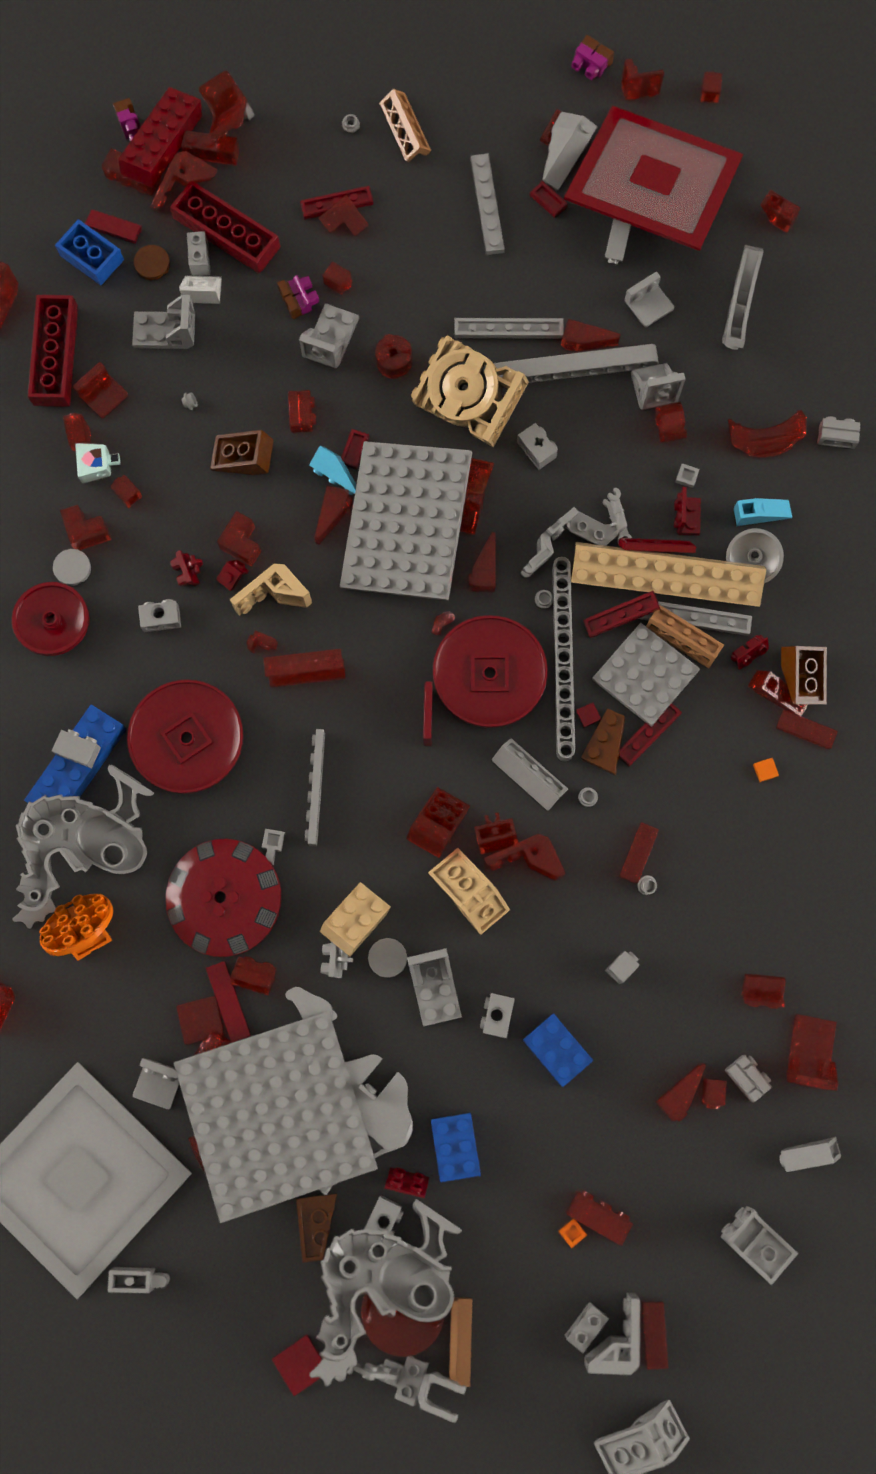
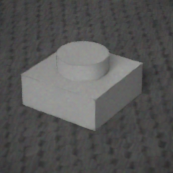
[675,463,699,488]

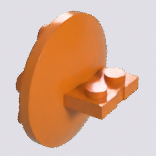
[39,894,113,961]

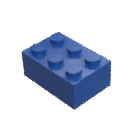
[55,219,124,286]
[523,1013,593,1087]
[431,1112,481,1182]

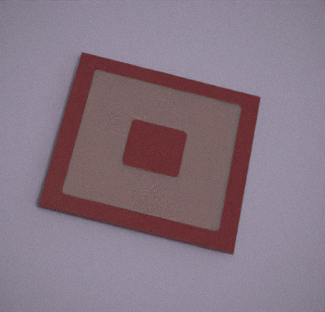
[564,105,743,251]

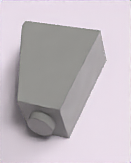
[605,219,631,265]
[779,1137,841,1172]

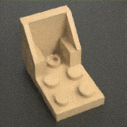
[230,564,312,616]
[428,848,510,935]

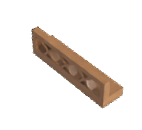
[380,89,431,162]
[646,604,724,668]
[449,1297,472,1390]

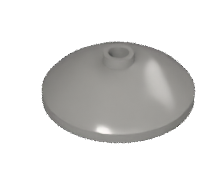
[726,528,784,583]

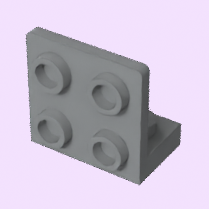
[624,271,674,328]
[133,1058,180,1109]

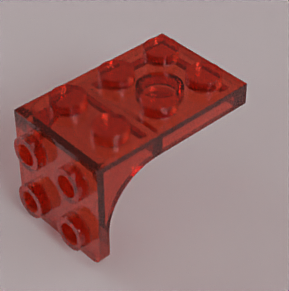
[199,70,247,140]

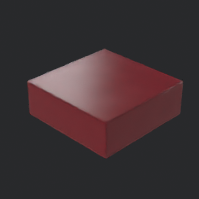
[576,702,601,728]

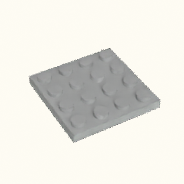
[592,623,700,727]

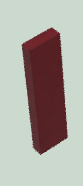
[300,186,373,220]
[618,538,696,553]
[583,591,661,638]
[619,703,682,767]
[206,961,251,1043]

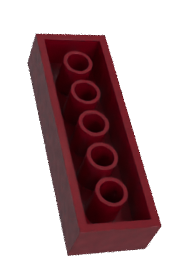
[118,87,202,188]
[170,180,280,274]
[28,295,78,407]

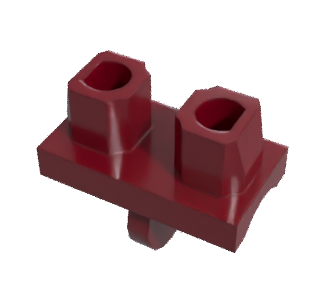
[170,550,203,587]

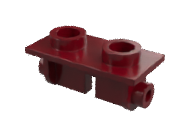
[730,635,769,670]

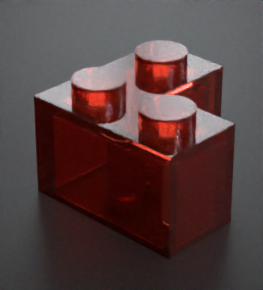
[60,505,111,550]
[217,511,261,566]

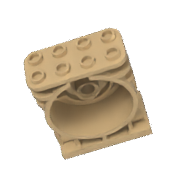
[411,335,529,447]

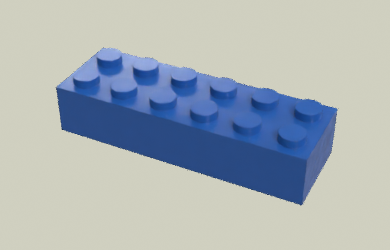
[24,705,127,803]

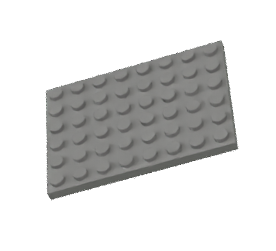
[340,441,472,601]

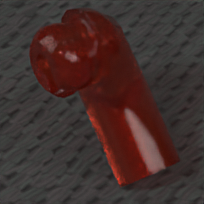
[431,612,455,635]

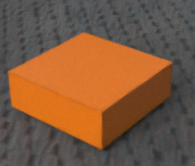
[753,758,779,782]
[558,1218,587,1248]

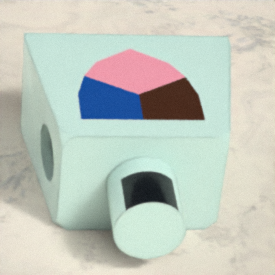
[75,443,120,483]

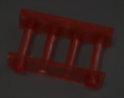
[264,649,346,687]

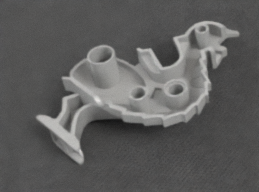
[13,765,154,929]
[309,1199,462,1386]

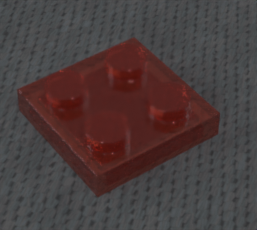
[176,996,225,1045]

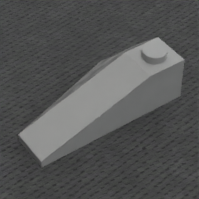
[543,112,597,191]

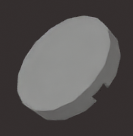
[53,549,91,586]
[368,938,407,978]

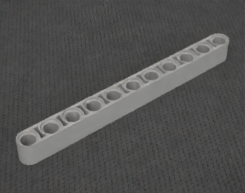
[461,344,659,390]
[552,557,575,762]

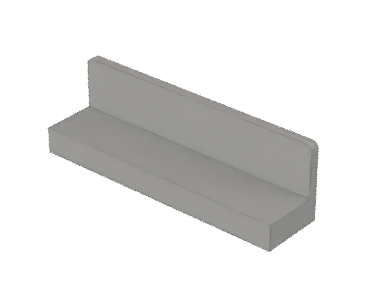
[492,738,568,811]

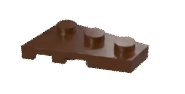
[581,708,625,775]
[296,1193,337,1263]

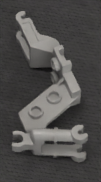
[520,488,632,578]
[335,1355,467,1422]

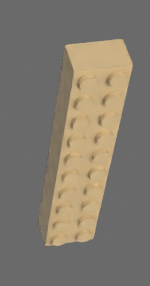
[571,542,766,607]

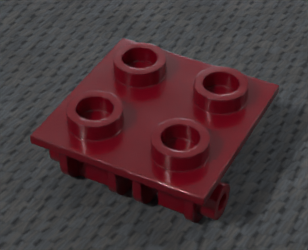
[385,1167,429,1198]

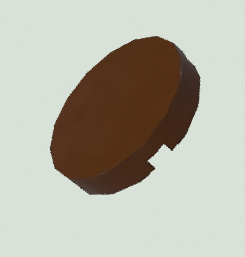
[134,245,170,280]

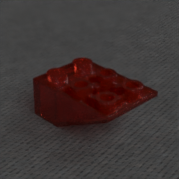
[406,787,470,858]

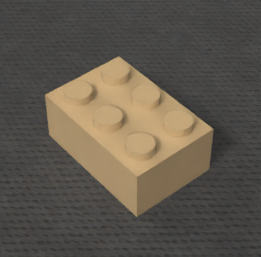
[320,882,391,956]

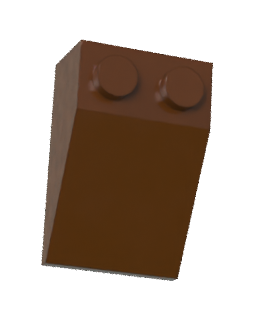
[210,430,274,475]
[781,646,827,704]

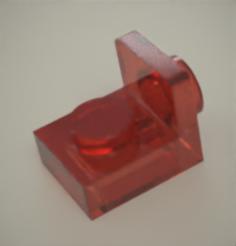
[247,630,278,653]

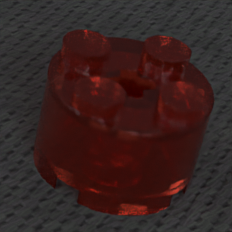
[375,334,412,379]
[655,401,687,442]

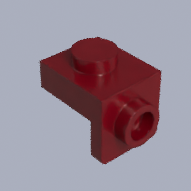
[216,560,249,591]

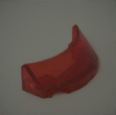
[728,410,806,457]

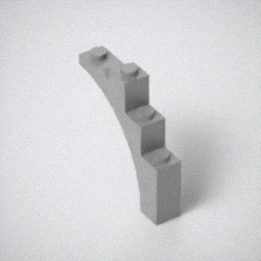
[722,245,763,350]

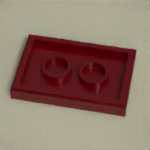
[423,681,433,746]

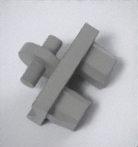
[321,941,353,978]

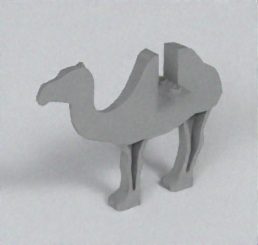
[285,987,413,1195]

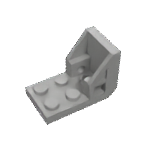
[132,295,195,349]
[299,303,359,368]
[631,363,686,410]
[407,948,462,1027]
[585,1293,640,1375]
[594,1400,690,1474]

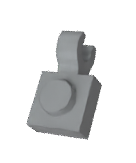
[262,829,285,865]

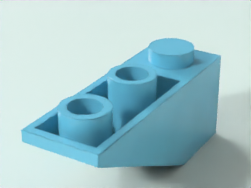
[309,446,357,496]
[734,498,792,526]

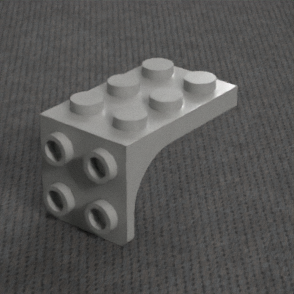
[720,1206,798,1285]

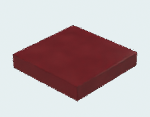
[272,1334,323,1396]

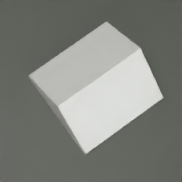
[179,276,221,304]

